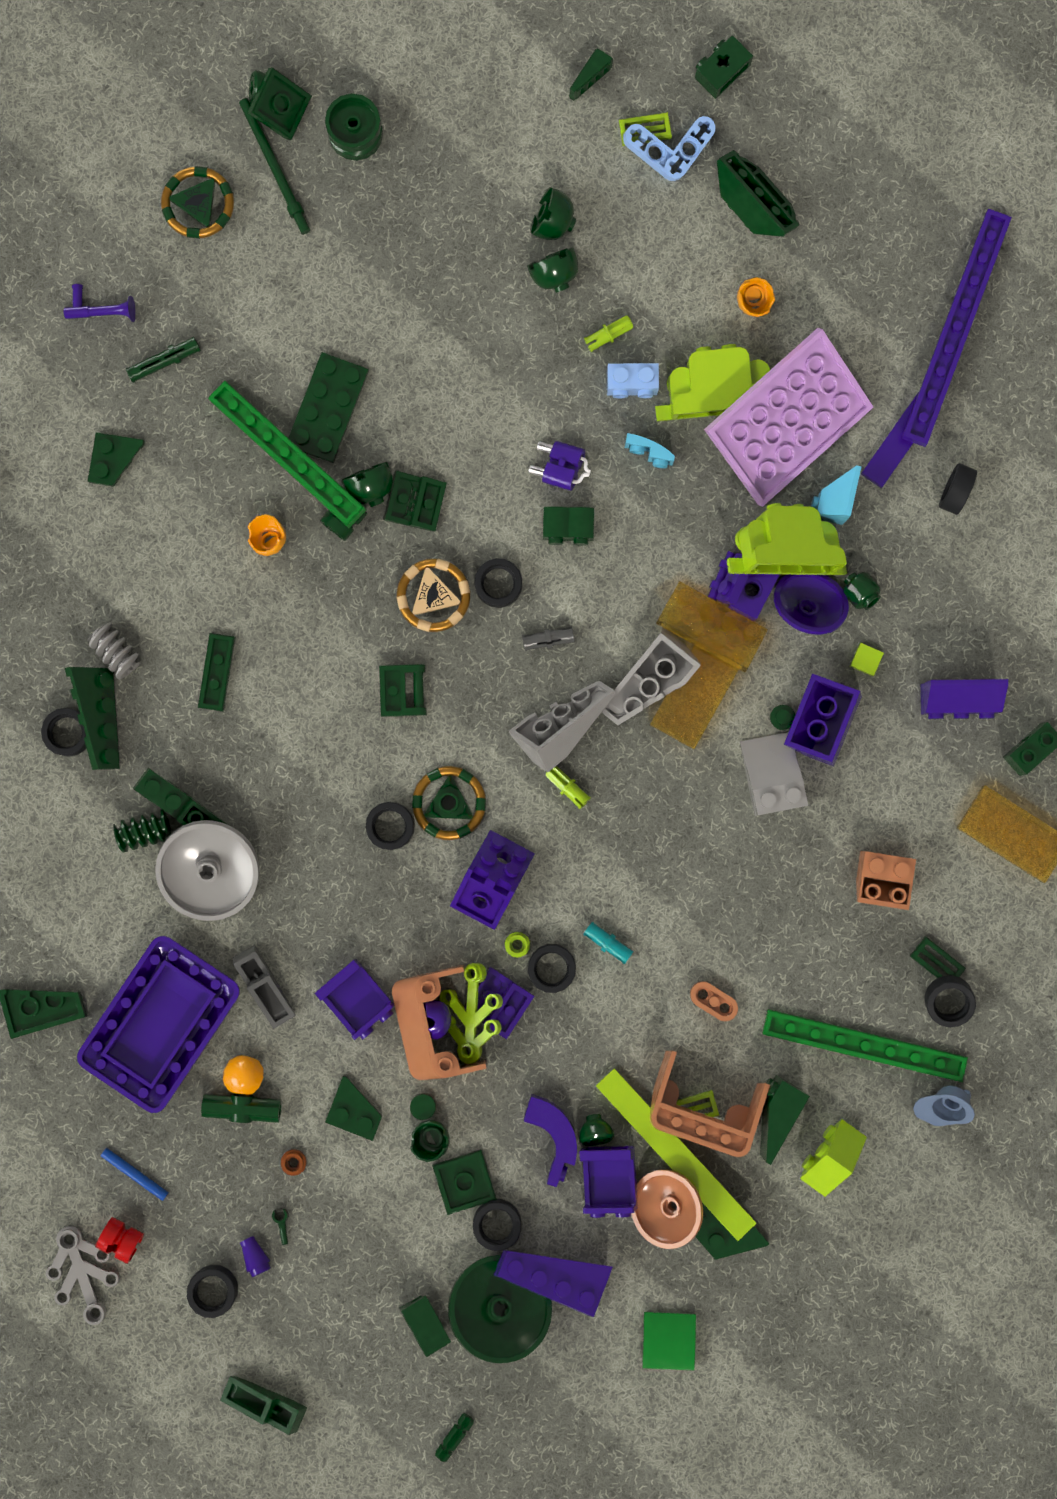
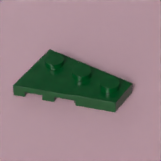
[0,989,87,1039]

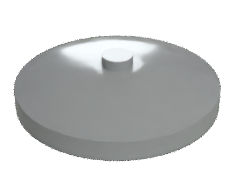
[155,820,260,921]

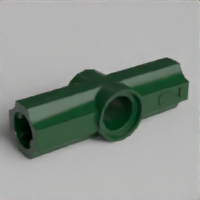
[201,1094,282,1123]

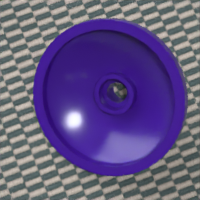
[774,574,849,635]

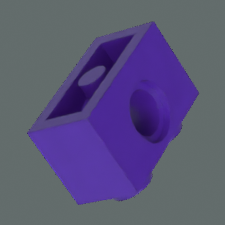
[727,574,780,622]

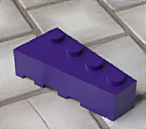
[494,1250,613,1317]

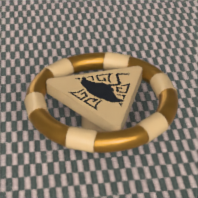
[396,559,471,632]

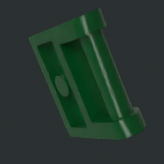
[379,664,427,717]

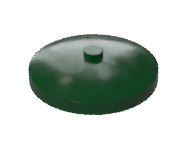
[448,1255,552,1363]

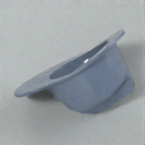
[913,1085,975,1126]

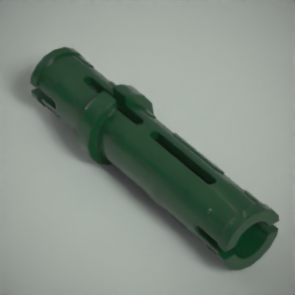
[126,336,201,383]

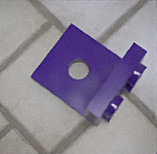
[450,830,535,930]

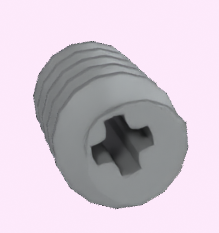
[87,622,141,680]

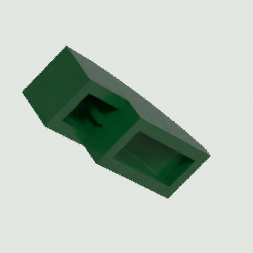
[220,1376,307,1435]

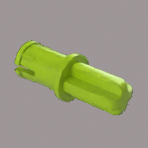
[584,316,633,352]
[546,766,591,809]

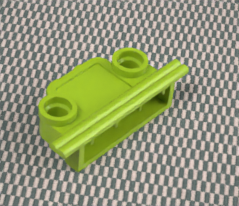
[655,344,770,421]
[727,503,847,575]

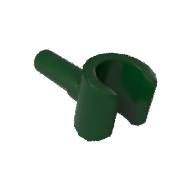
[272,1209,289,1245]

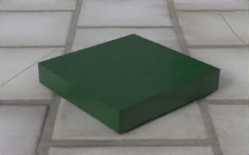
[248,67,312,140]
[432,1149,497,1215]

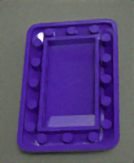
[77,936,240,1113]

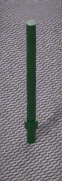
[239,98,310,235]

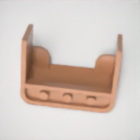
[392,965,487,1080]
[650,1051,770,1157]

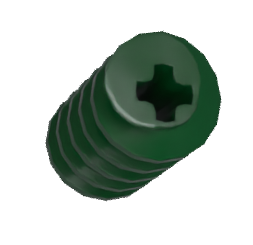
[113,810,171,853]

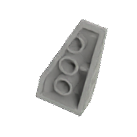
[602,628,701,725]
[509,681,616,773]

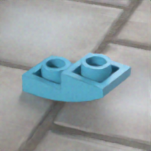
[625,433,675,468]

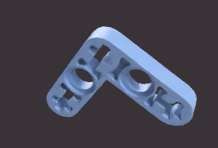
[623,116,715,181]

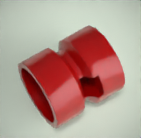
[95,1217,144,1264]

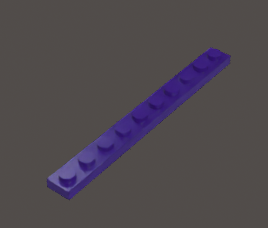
[902,208,1012,447]

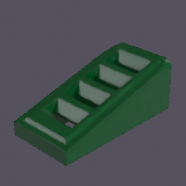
[569,48,613,101]

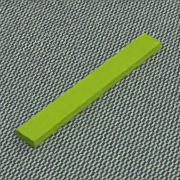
[596,1068,757,1241]

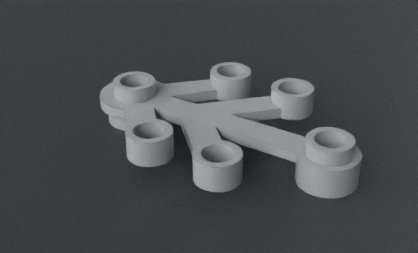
[46,1226,120,1325]

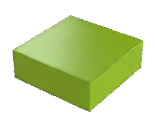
[850,643,884,676]

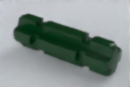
[435,1413,474,1462]

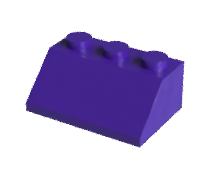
[784,674,862,767]
[920,679,1008,719]

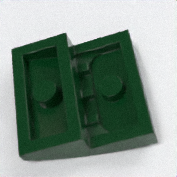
[383,471,447,532]

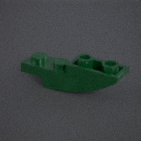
[133,767,230,826]

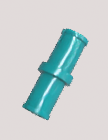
[583,921,634,964]

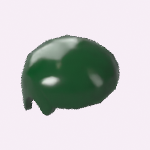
[410,1120,450,1162]

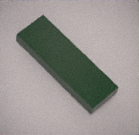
[198,633,236,712]

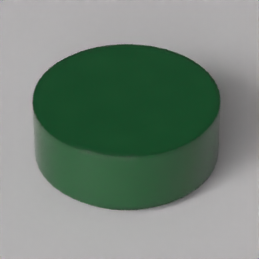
[410,1093,436,1120]

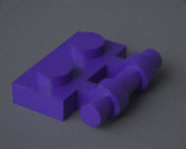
[707,551,749,605]

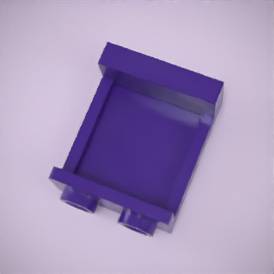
[314,959,395,1040]
[579,1146,638,1218]

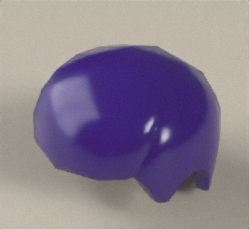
[423,1000,451,1040]

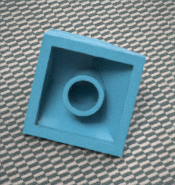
[811,465,861,525]

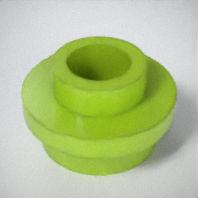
[505,932,530,958]

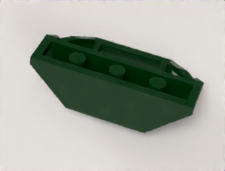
[717,150,799,237]

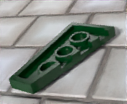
[64,667,120,770]

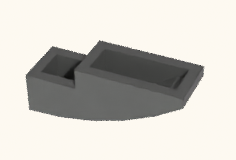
[233,945,296,1029]

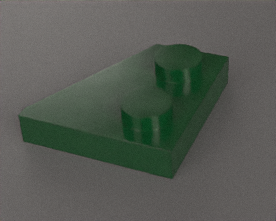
[87,433,145,487]
[325,1075,382,1141]

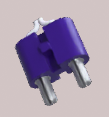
[529,441,591,491]

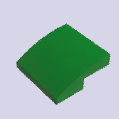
[642,1312,696,1371]

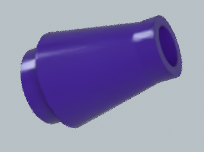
[240,1236,271,1278]

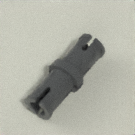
[522,626,575,651]

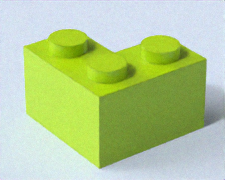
[800,1119,867,1197]

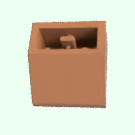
[856,851,916,910]

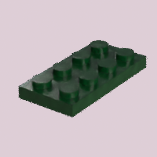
[288,352,369,463]

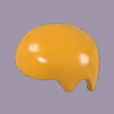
[737,277,775,317]
[248,514,286,556]
[223,1055,264,1095]

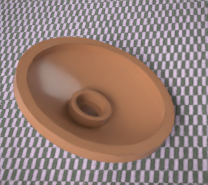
[631,1169,703,1249]

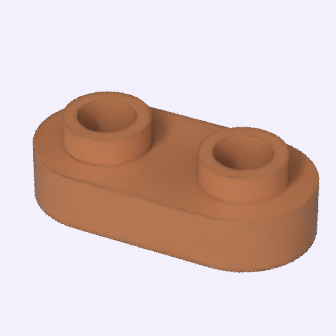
[690,981,738,1021]

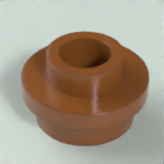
[281,1149,307,1176]

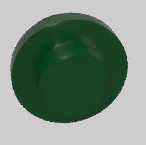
[770,705,795,730]

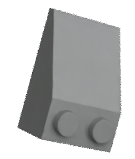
[740,732,808,816]

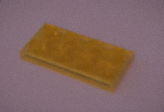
[656,581,768,672]
[650,636,743,750]
[956,785,1057,883]

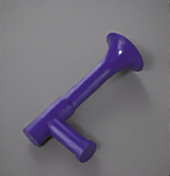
[63,284,136,322]

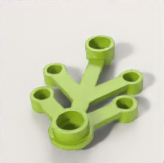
[440,963,503,1064]

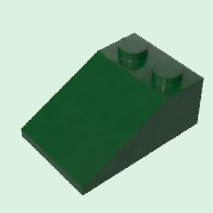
[760,1075,810,1165]

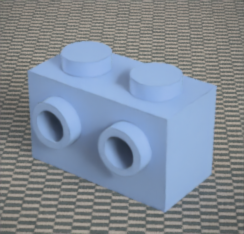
[607,363,659,399]

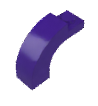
[524,1094,577,1187]

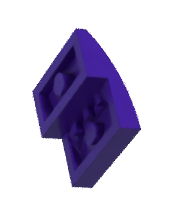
[464,967,535,1040]

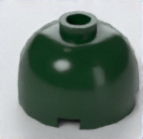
[530,187,576,240]
[527,247,578,293]
[341,462,393,507]

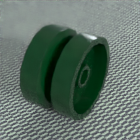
[325,93,383,161]

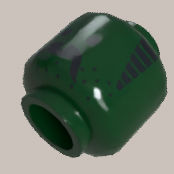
[843,572,881,610]

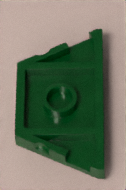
[695,1203,769,1260]

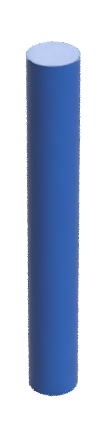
[101,1148,169,1201]

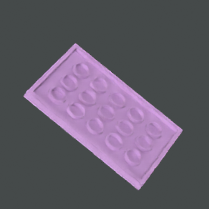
[704,328,873,507]

